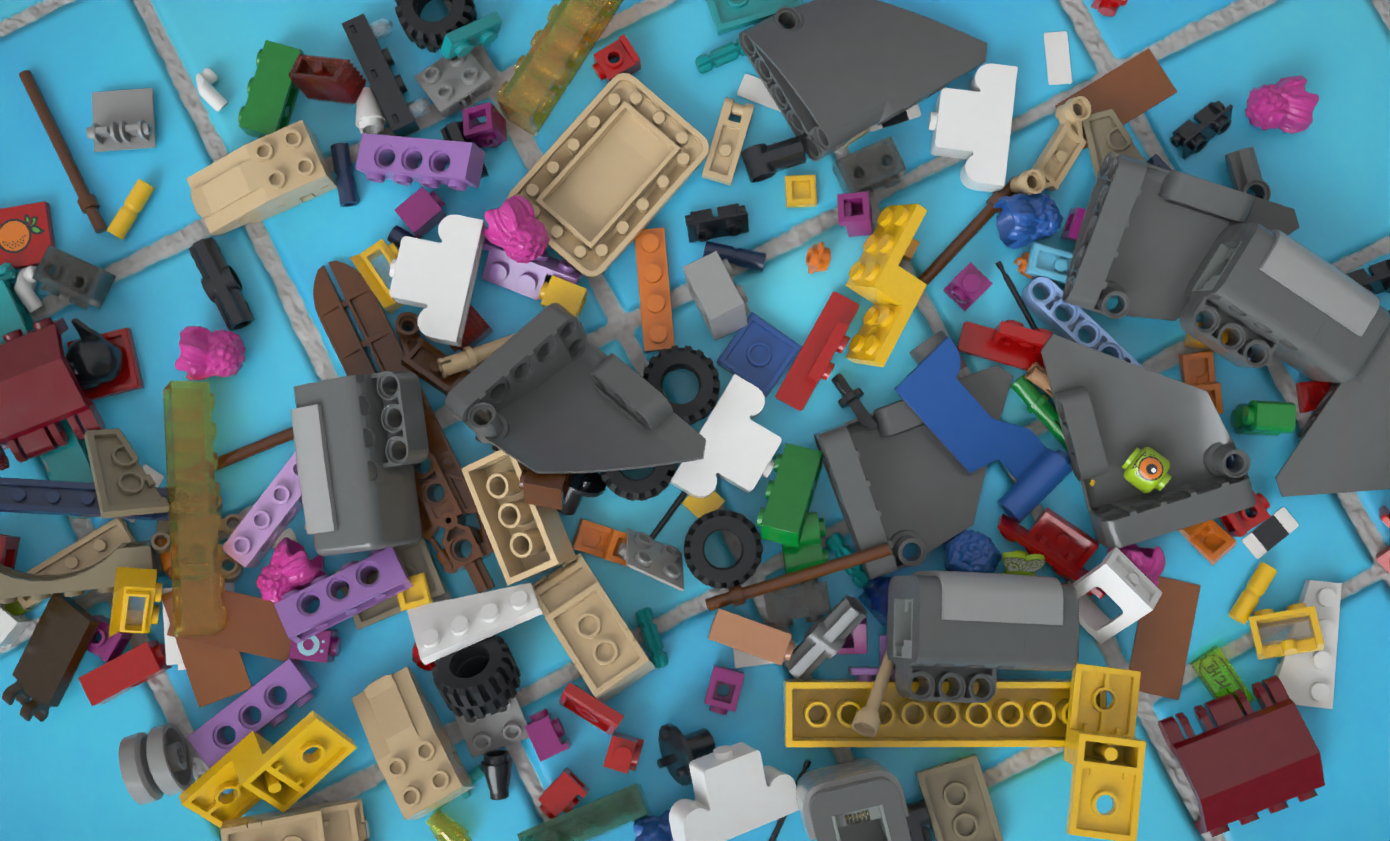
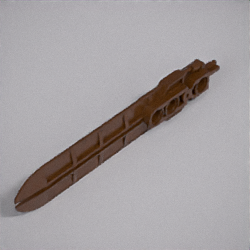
[313,260,496,593]

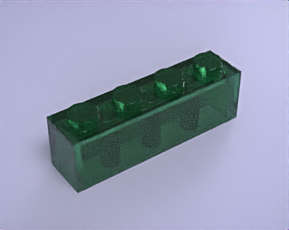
[517,783,653,841]

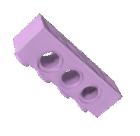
[221,451,303,568]

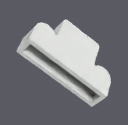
[928,63,1018,193]
[389,215,487,347]
[670,374,782,499]
[669,742,799,841]

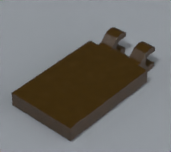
[2,593,100,722]

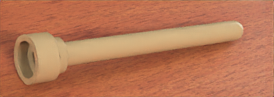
[852,650,895,737]

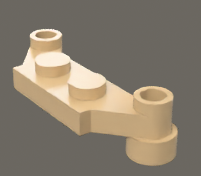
[1010,96,1091,195]

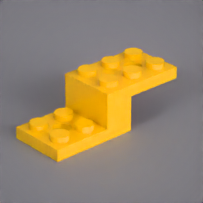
[845,204,927,367]
[1063,663,1146,841]
[179,710,357,828]

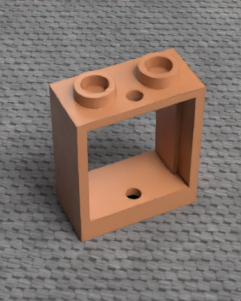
[707,608,795,666]

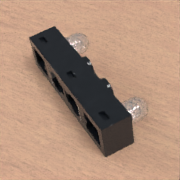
[341,13,431,137]

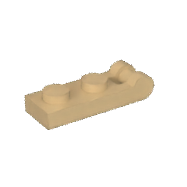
[702,97,755,186]

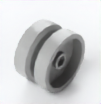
[118,723,193,805]

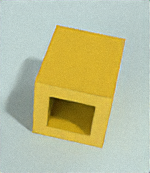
[538,275,588,319]

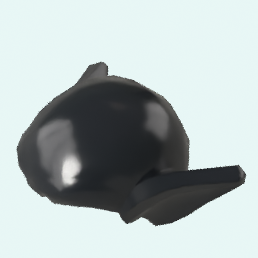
[66,318,123,390]

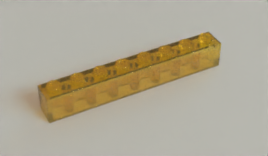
[163,380,227,637]

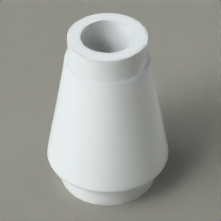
[355,87,386,134]

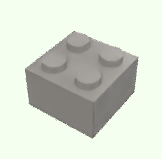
[682,251,750,341]

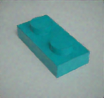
[440,12,503,60]

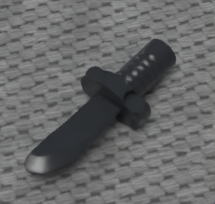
[831,374,877,430]

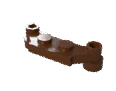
[395,312,478,396]

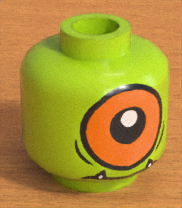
[1121,447,1172,493]

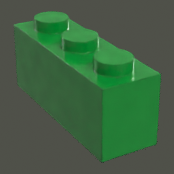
[238,40,309,138]
[757,443,823,548]

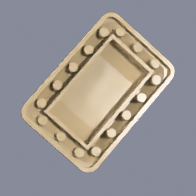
[507,73,709,278]

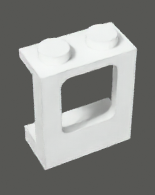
[1066,547,1162,644]

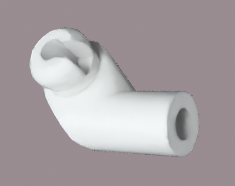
[196,68,228,112]
[14,266,44,313]

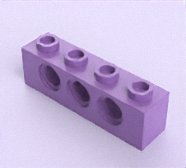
[355,133,486,191]
[274,547,413,644]
[187,658,319,768]

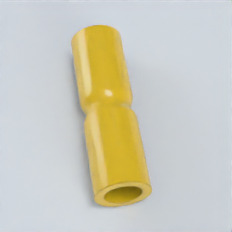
[106,179,155,240]
[1228,562,1277,625]

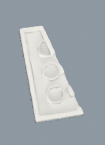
[1274,580,1342,709]
[407,583,543,665]

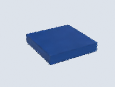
[716,312,802,398]

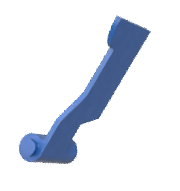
[894,336,1072,524]

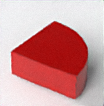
[1296,381,1331,414]

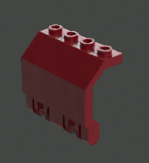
[0,317,105,471]
[1158,675,1325,837]

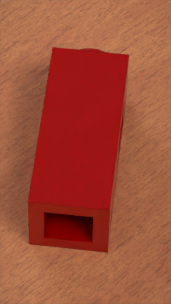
[78,640,172,706]

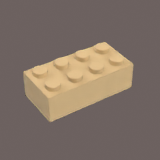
[461,450,576,586]

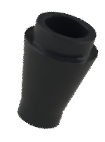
[481,750,513,800]

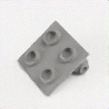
[415,52,493,118]
[86,88,156,152]
[617,528,684,591]
[453,690,529,758]

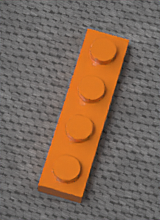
[635,228,675,352]

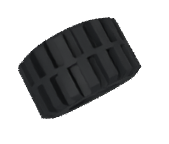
[395,0,477,53]
[643,345,720,425]
[600,464,676,501]
[684,510,763,589]
[432,635,521,719]

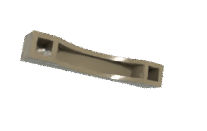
[0,540,159,604]

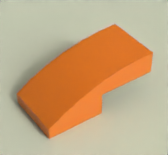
[1178,350,1223,414]
[572,518,628,567]
[1178,519,1236,565]

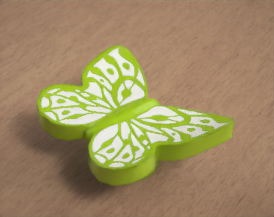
[1001,550,1045,576]

